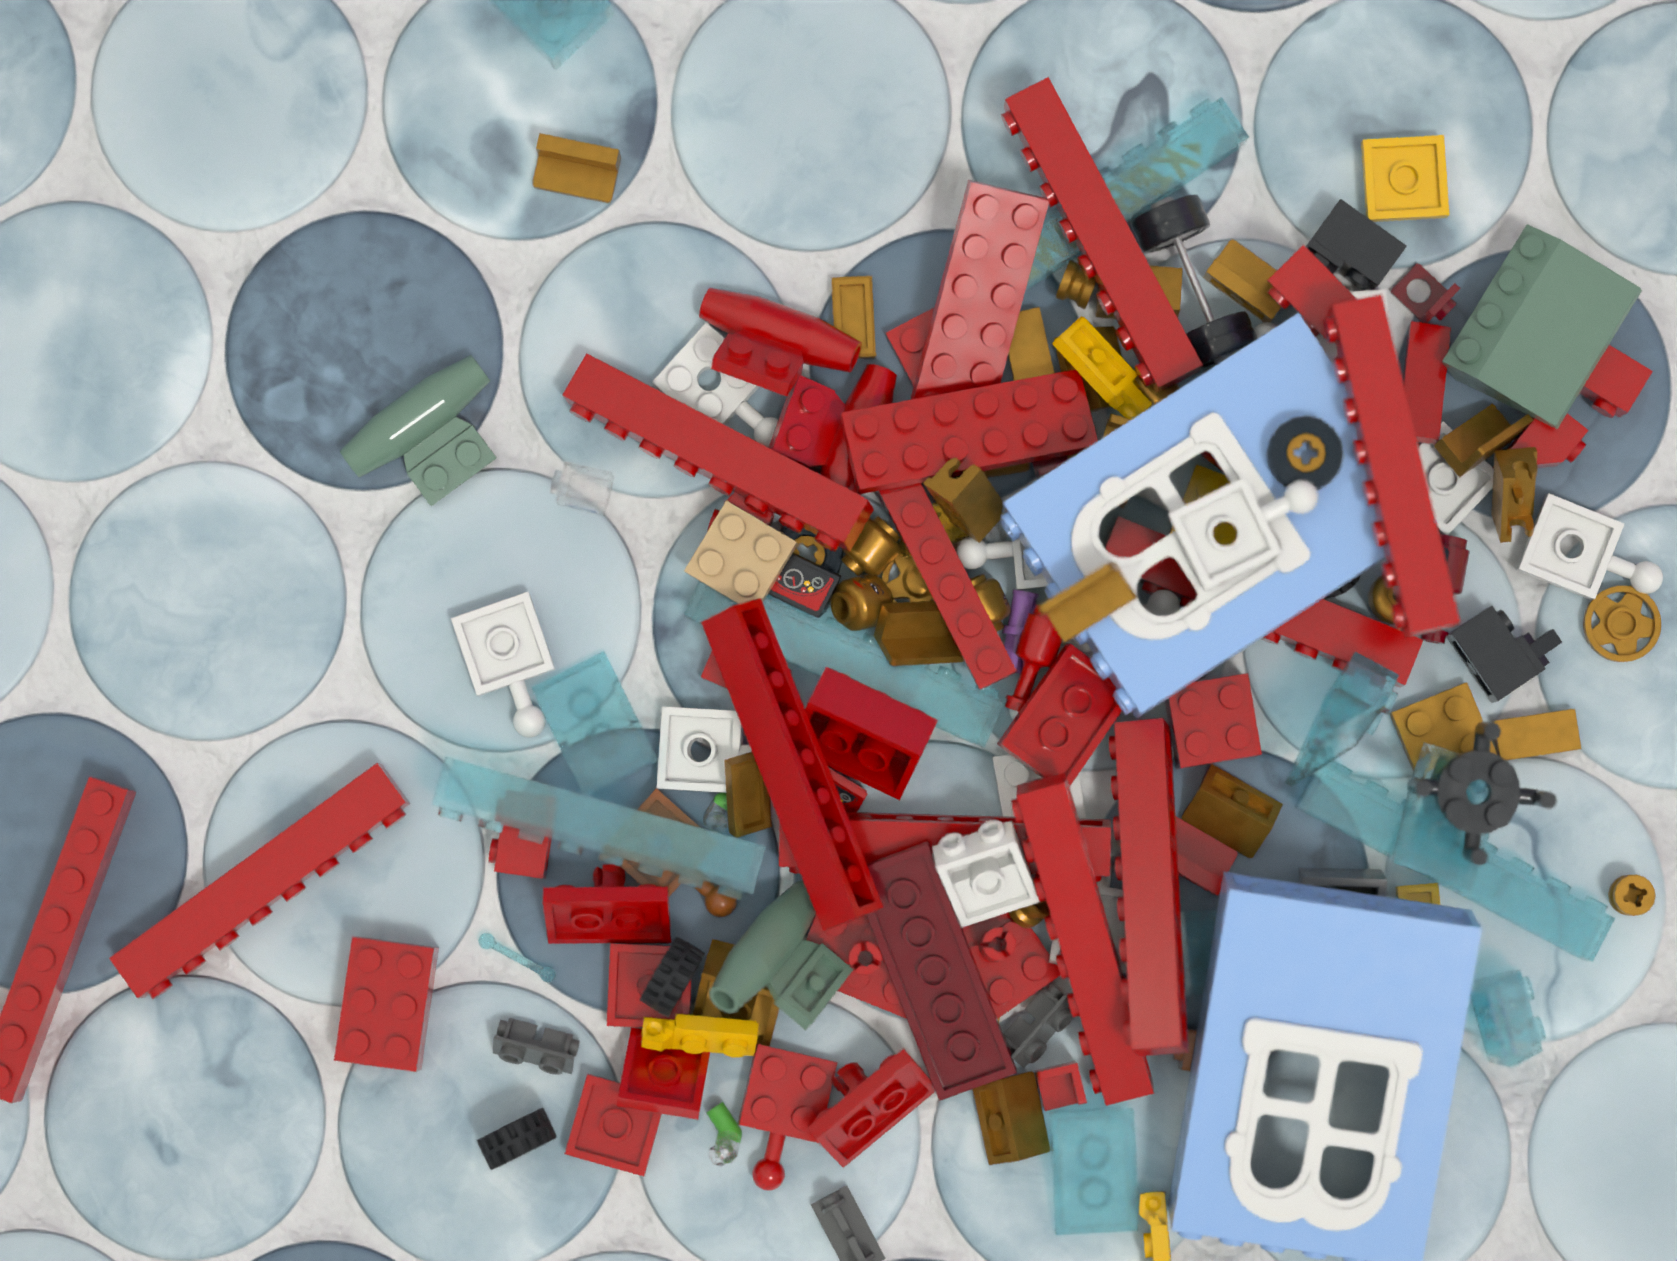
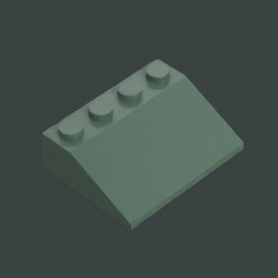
[1442,224,1642,429]

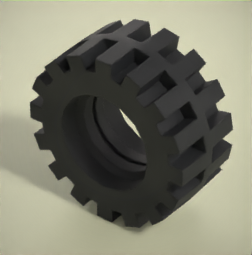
[639,937,705,1017]
[477,1107,557,1170]

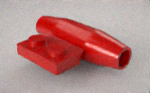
[699,287,862,397]
[768,364,897,495]

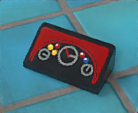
[768,553,841,618]

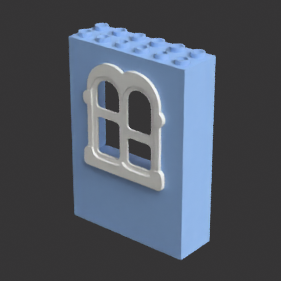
[1000,313,1438,719]
[1168,872,1482,1261]

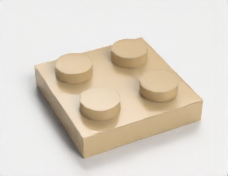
[684,501,798,604]

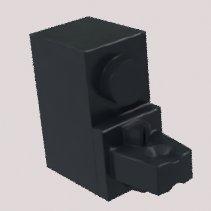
[1306,199,1407,290]
[1446,606,1562,703]

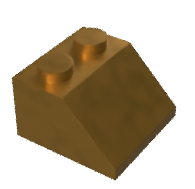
[693,939,780,1046]

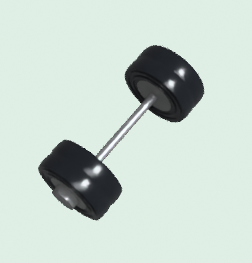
[1132,194,1258,368]

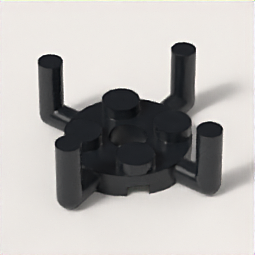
[1407,721,1557,866]

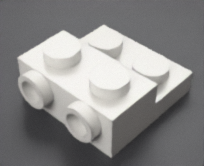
[932,820,1040,927]

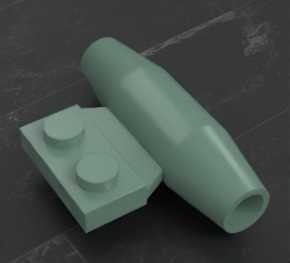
[339,355,497,506]
[709,881,853,1030]

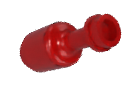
[1004,605,1062,712]

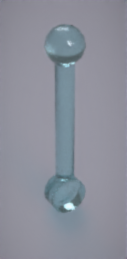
[478,933,556,983]

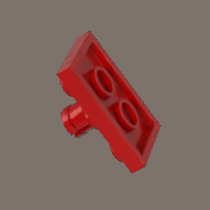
[997,643,1122,786]
[543,864,672,944]
[962,912,1060,1019]
[806,914,907,1019]
[807,1048,936,1168]

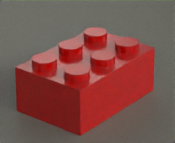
[805,666,938,801]
[334,936,439,1072]

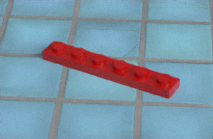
[878,483,1017,691]

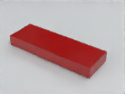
[1403,321,1451,444]

